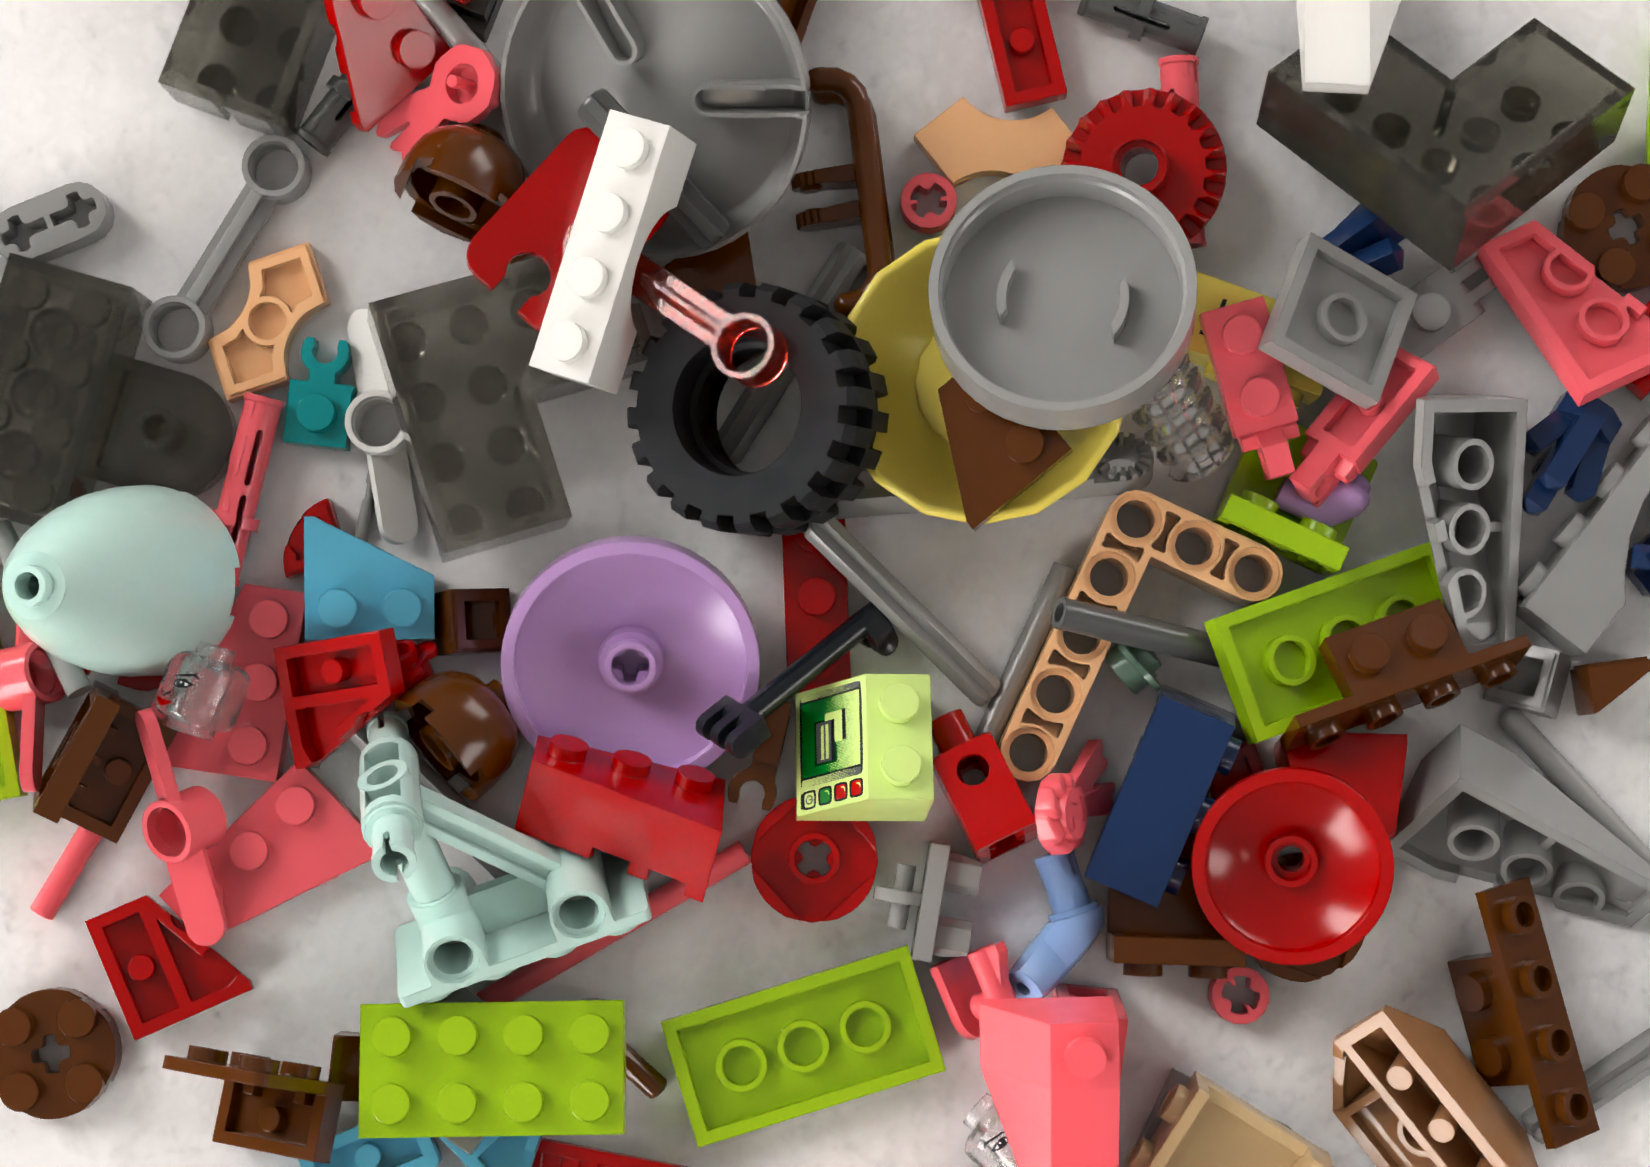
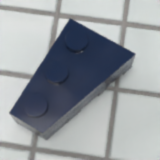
[1084,684,1242,908]

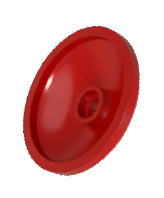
[1192,767,1394,965]

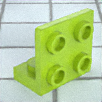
[1211,424,1378,577]

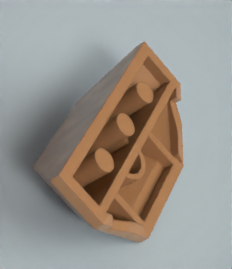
[1333,1005,1538,1167]

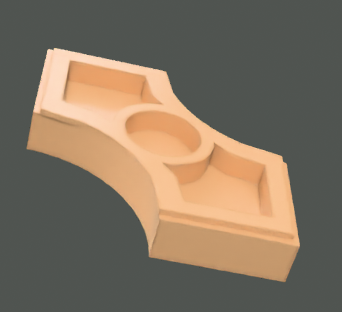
[913,97,1072,188]
[208,242,332,403]

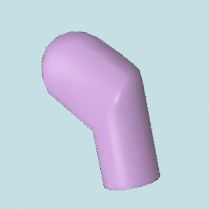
[1273,473,1371,527]

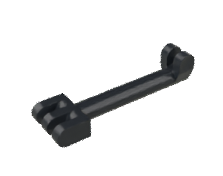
[695,601,898,759]

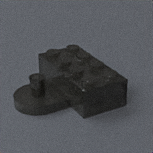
[0,253,237,527]

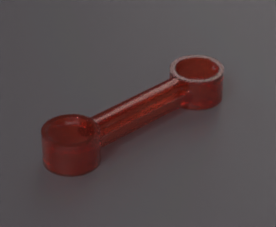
[562,222,788,387]

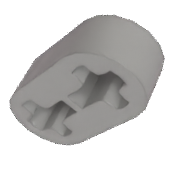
[0,182,115,268]

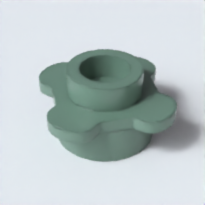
[1105,644,1162,694]

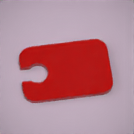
[466,127,669,332]

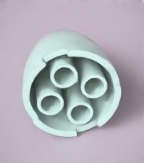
[2,485,240,677]

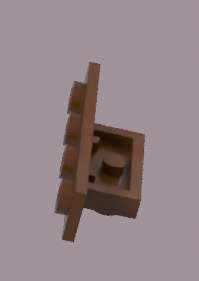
[1279,598,1532,752]
[1447,877,1600,1149]

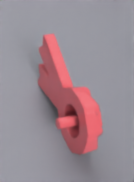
[376,44,501,160]
[1034,739,1115,855]

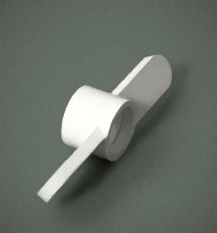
[345,308,419,545]

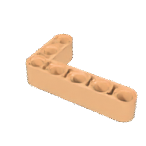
[997,490,1283,782]

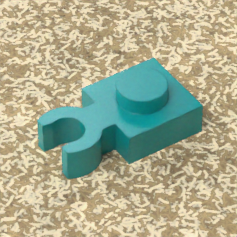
[282,337,357,451]

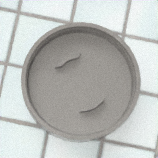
[928,165,1197,430]

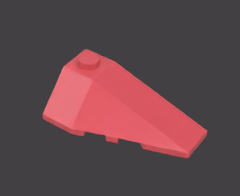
[979,996,1120,1167]

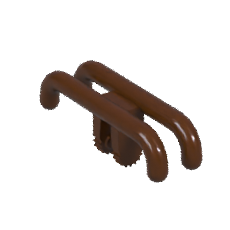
[791,67,895,317]

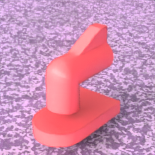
[929,941,1016,1040]

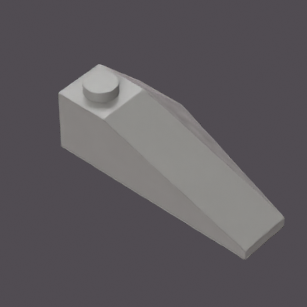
[1413,394,1528,654]
[1390,723,1650,927]

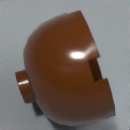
[394,124,525,242]
[394,670,519,801]

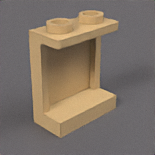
[1123,1071,1334,1167]

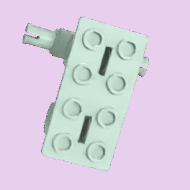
[357,712,652,1008]

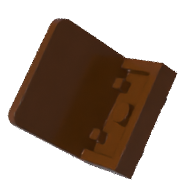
[1106,832,1246,979]
[162,1045,345,1164]

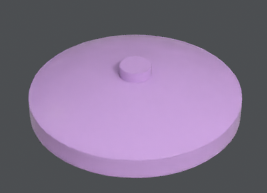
[500,536,760,768]

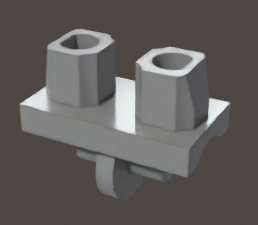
[873,842,983,963]

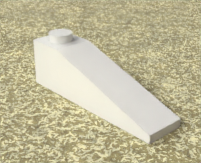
[1296,0,1402,94]

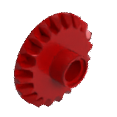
[1060,87,1227,241]

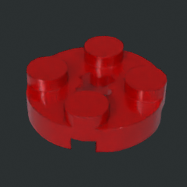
[750,797,878,923]

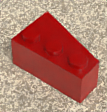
[515,734,726,903]

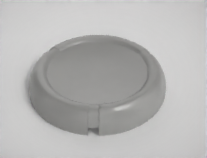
[500,0,811,259]

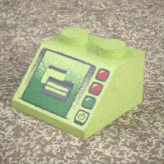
[795,674,934,821]

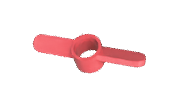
[0,623,66,792]
[135,708,228,946]

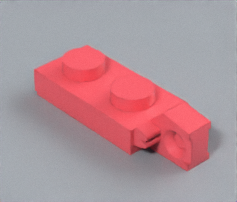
[1199,296,1300,481]
[1289,347,1439,508]

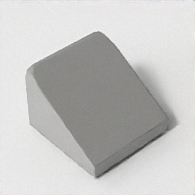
[1483,645,1572,719]

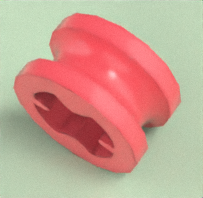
[900,172,957,235]
[1208,966,1269,1024]

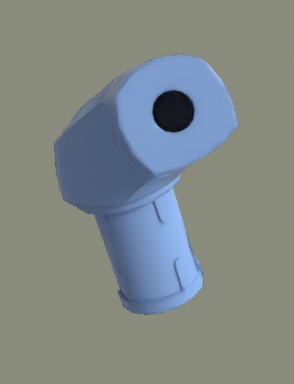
[1009,850,1104,998]

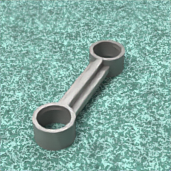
[142,134,312,364]

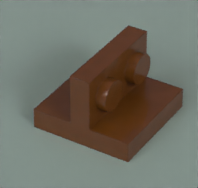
[33,680,179,844]

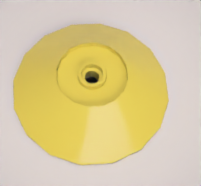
[847,236,1122,524]

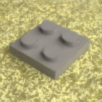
[1257,232,1418,410]

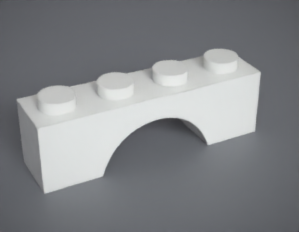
[529,109,697,395]

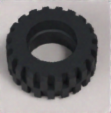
[627,282,889,537]

